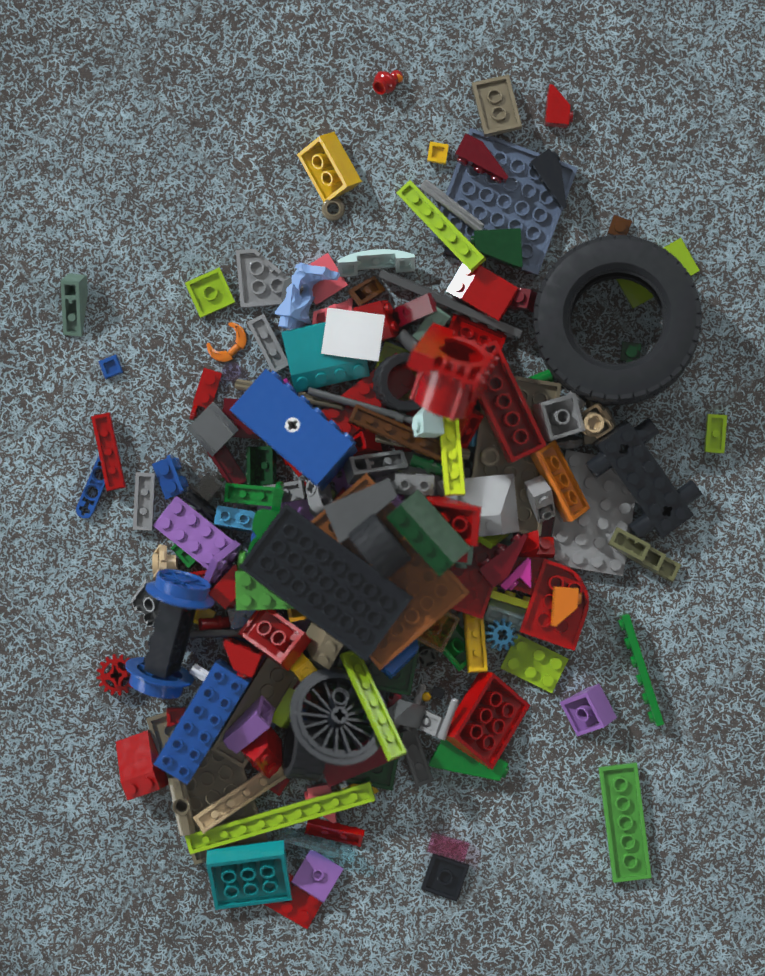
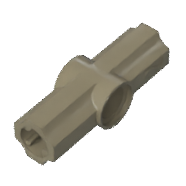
[168,777,197,836]

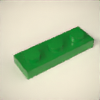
[224,483,275,506]

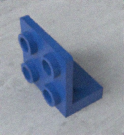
[152,455,189,500]

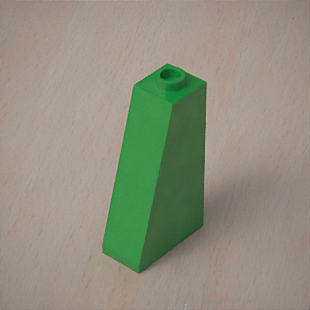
[428,739,509,781]

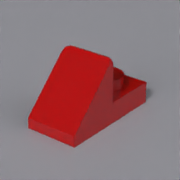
[518,530,555,558]

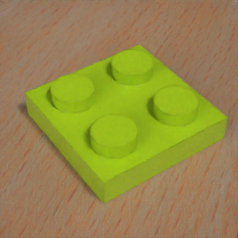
[185,267,236,318]

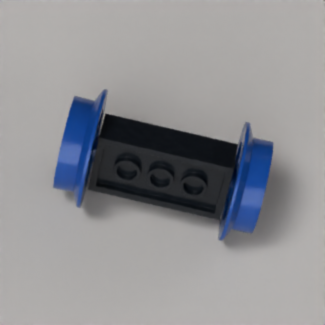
[125,569,215,699]

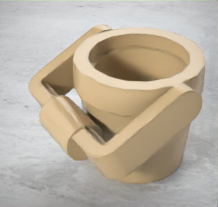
[581,403,614,439]
[152,544,178,580]

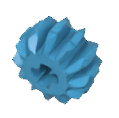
[485,619,518,651]

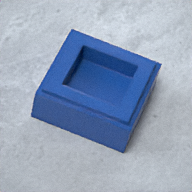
[98,354,124,379]

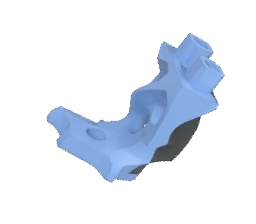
[275,263,340,330]

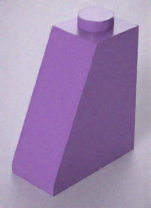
[223,695,275,754]

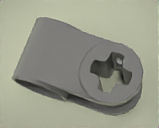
[305,480,334,517]

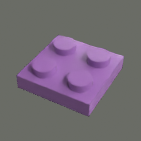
[204,540,241,584]

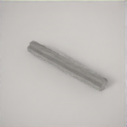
[420,179,485,231]

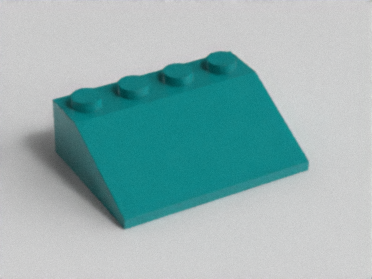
[281,322,370,392]
[206,840,292,910]

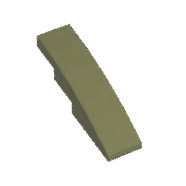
[608,527,681,582]

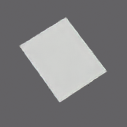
[321,308,385,362]

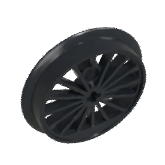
[290,667,387,765]

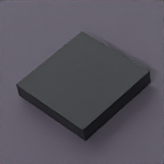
[421,852,470,902]

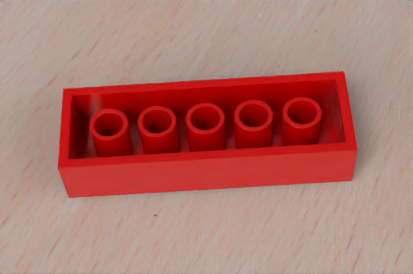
[477,340,547,463]

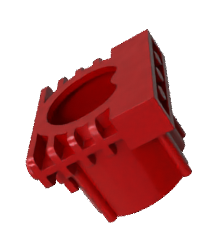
[407,322,500,421]

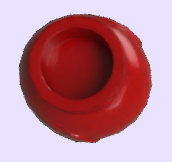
[373,70,403,95]

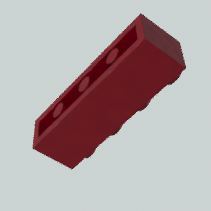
[323,739,399,787]

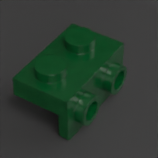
[245,446,277,485]

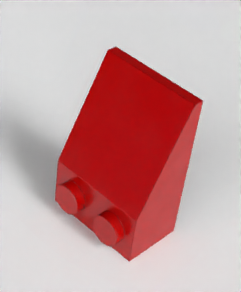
[446,264,519,322]
[426,495,482,546]
[238,610,312,671]
[115,730,169,801]

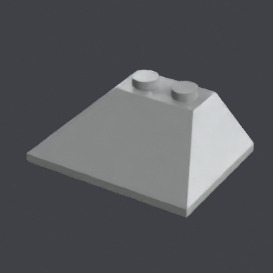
[436,473,519,537]

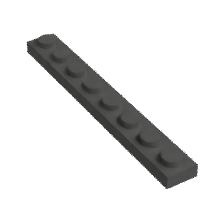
[378,268,523,339]

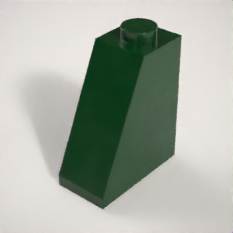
[470,228,523,269]

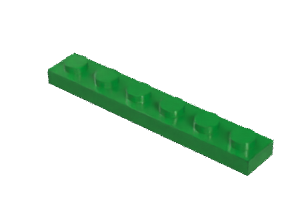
[618,613,664,727]

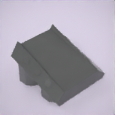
[187,402,239,457]
[130,578,160,627]

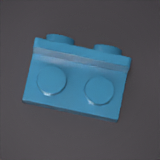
[214,505,255,533]

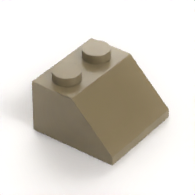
[306,622,343,669]

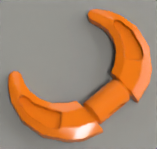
[207,322,247,362]

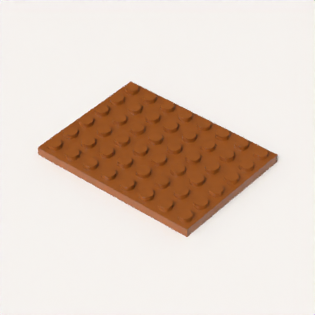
[311,473,470,670]

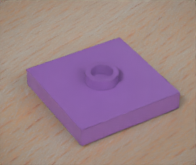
[291,849,343,903]

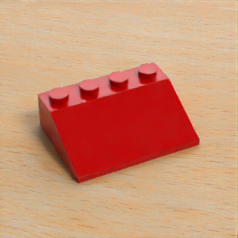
[446,672,530,770]

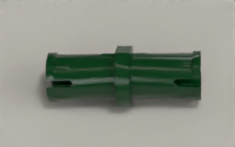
[410,454,443,478]

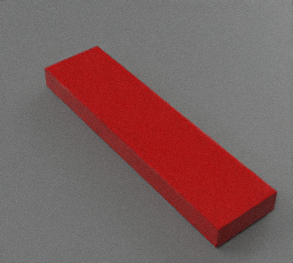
[91,412,126,492]

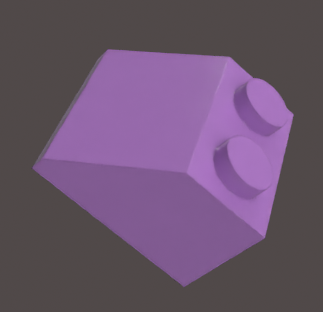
[560,684,617,736]

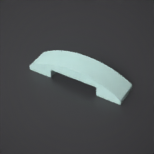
[338,249,415,277]

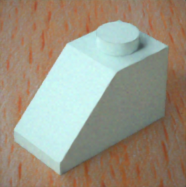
[412,408,444,438]

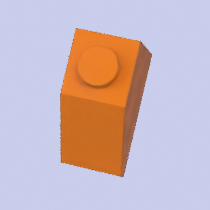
[551,587,582,626]

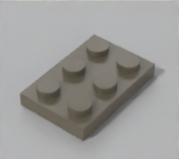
[471,74,522,137]

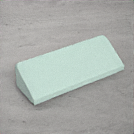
[484,598,526,632]

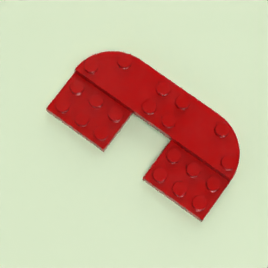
[449,542,589,651]

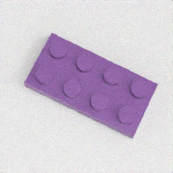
[153,496,233,569]

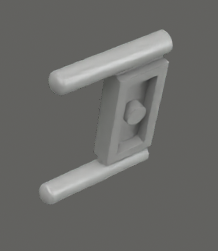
[413,684,459,740]

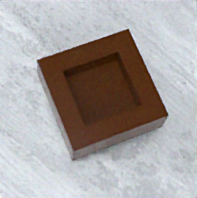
[607,215,632,235]

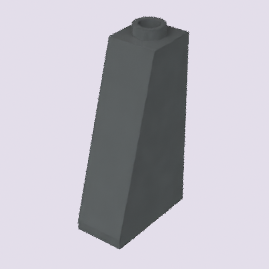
[324,478,399,543]

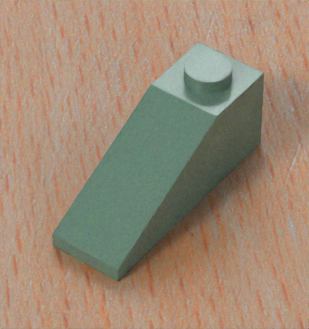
[61,273,88,337]

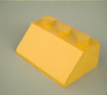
[297,132,362,203]

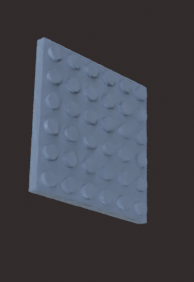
[430,128,578,276]

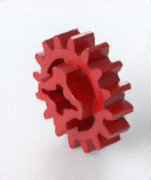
[96,654,133,696]

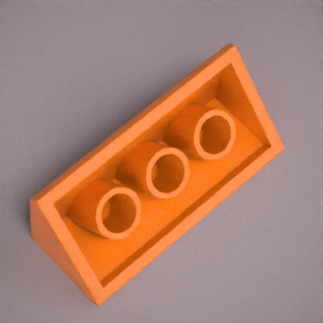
[529,440,590,522]

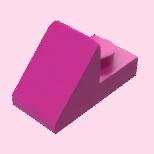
[499,558,531,591]

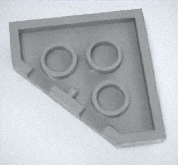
[236,249,289,308]

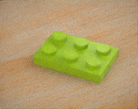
[500,634,569,693]

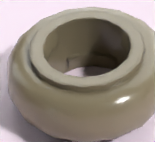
[321,198,345,221]

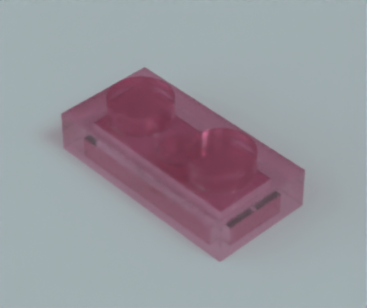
[427,832,469,862]

